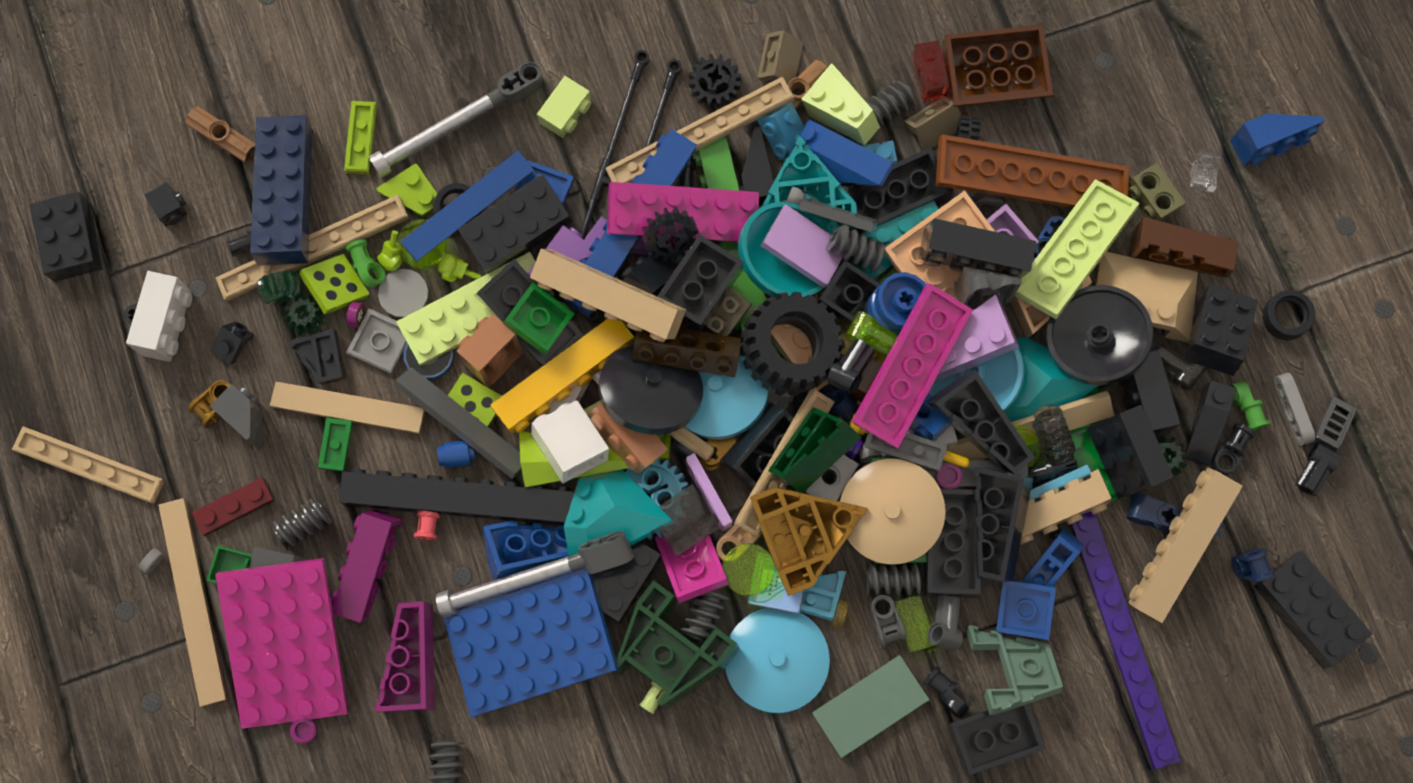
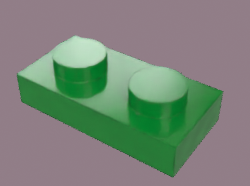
[318,418,353,472]

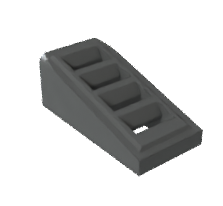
[1314,396,1357,451]

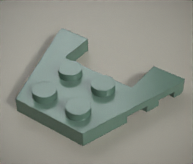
[966,625,1063,715]

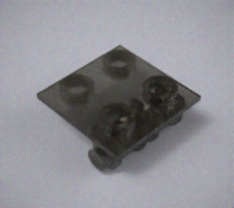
[659,484,719,557]

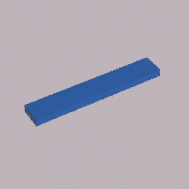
[400,151,534,262]

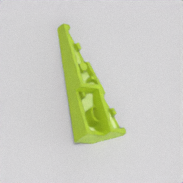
[519,430,656,487]

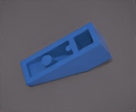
[1021,528,1084,586]

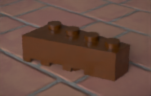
[1129,217,1238,278]

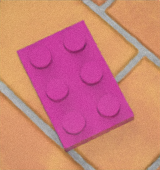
[655,519,729,603]

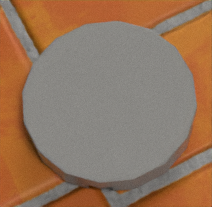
[378,269,429,319]

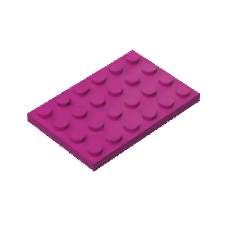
[215,558,349,729]

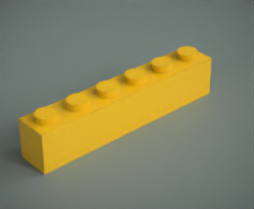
[490,318,635,434]

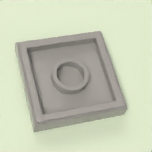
[346,309,407,375]

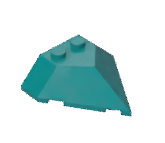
[760,136,859,235]
[1004,337,1100,422]
[564,469,674,556]

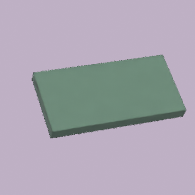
[812,655,929,758]

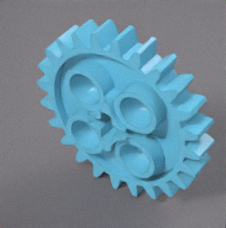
[626,458,691,540]

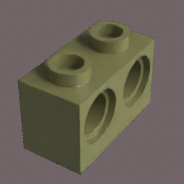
[1128,163,1186,222]

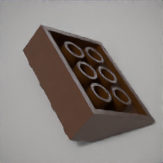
[941,25,1053,107]

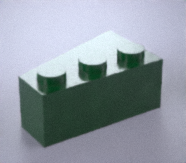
[768,407,862,493]

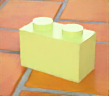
[537,76,591,138]

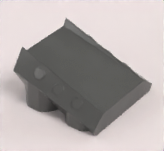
[954,266,1022,309]

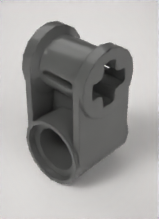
[869,595,907,648]

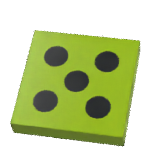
[299,254,369,314]
[448,373,502,427]

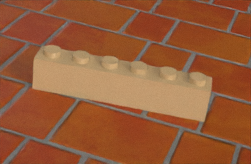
[530,249,686,342]
[1129,468,1243,623]

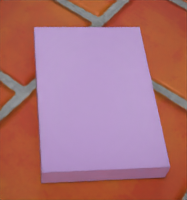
[761,204,845,288]
[686,453,732,533]

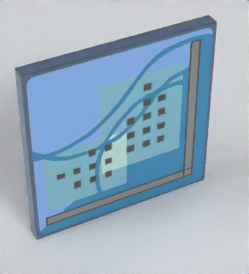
[748,553,804,614]

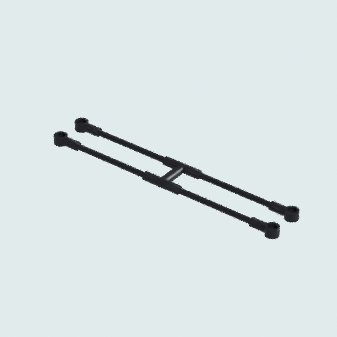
[555,50,682,324]

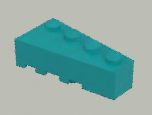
[847,201,938,281]

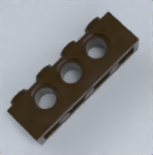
[632,328,741,378]

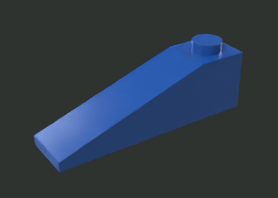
[800,120,895,187]
[483,521,569,581]

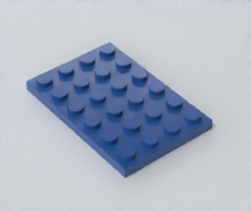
[444,567,619,717]

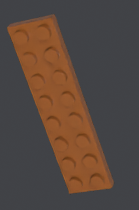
[936,134,1129,208]

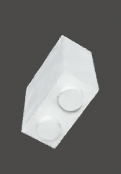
[531,400,609,483]

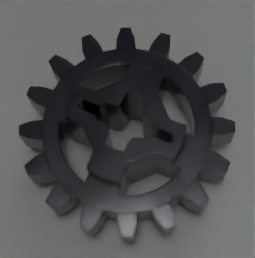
[688,54,741,108]
[642,207,699,262]

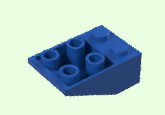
[1230,114,1325,167]

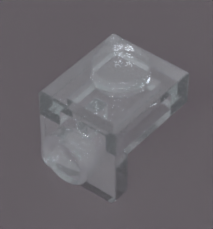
[1189,150,1222,193]

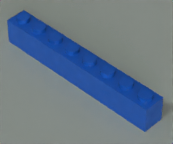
[563,129,697,318]

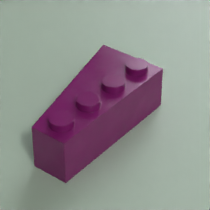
[331,509,405,623]
[374,601,435,713]

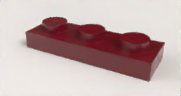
[191,477,275,536]

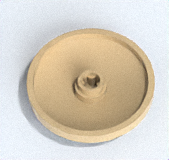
[840,459,945,564]

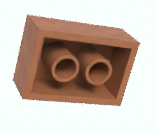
[457,314,523,388]

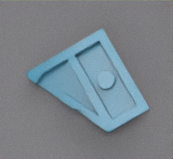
[800,571,846,621]

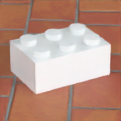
[126,271,192,362]

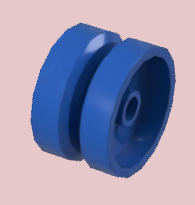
[867,272,926,338]

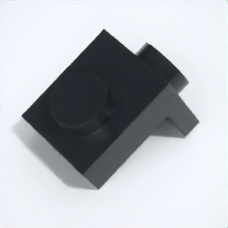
[210,322,254,364]

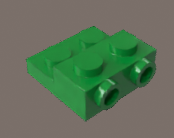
[502,283,575,355]

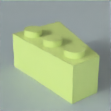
[801,63,880,145]

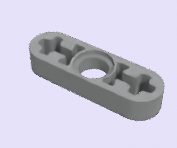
[1274,372,1315,446]

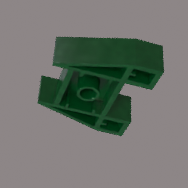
[616,580,740,710]

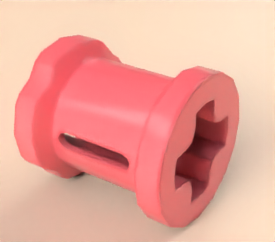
[414,511,440,541]

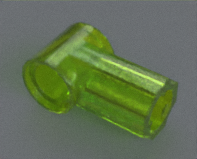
[846,311,898,356]

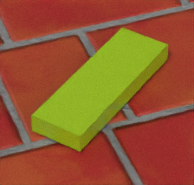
[344,101,377,175]

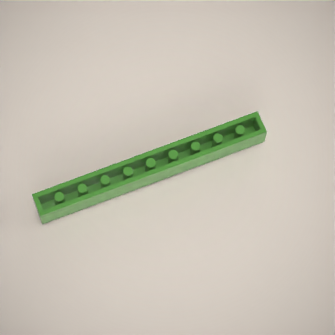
[694,137,780,356]

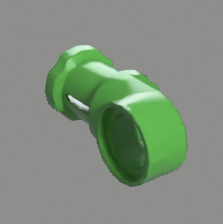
[346,239,386,288]
[1230,381,1270,431]

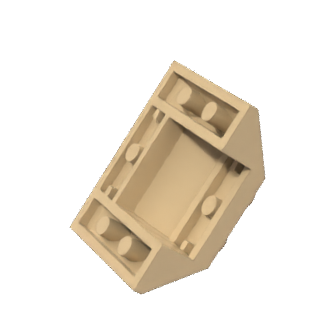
[1096,252,1198,343]

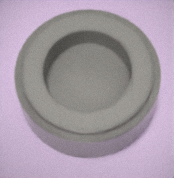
[138,548,163,574]

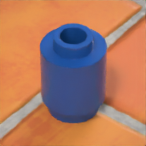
[437,440,476,468]

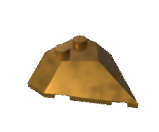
[750,487,868,596]

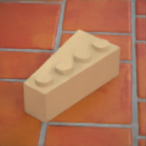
[1020,469,1112,545]

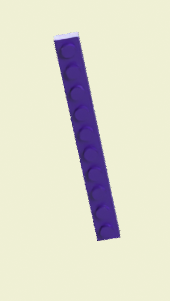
[1070,511,1181,769]

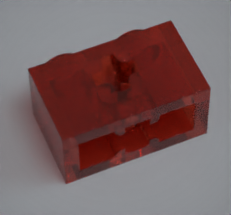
[912,40,950,101]

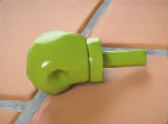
[377,230,402,272]
[438,253,482,282]

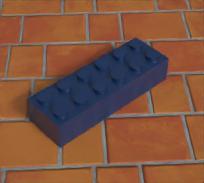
[250,115,312,266]

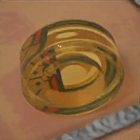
[832,600,849,628]

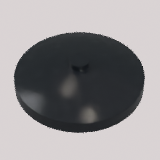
[1047,285,1153,385]
[598,344,703,435]

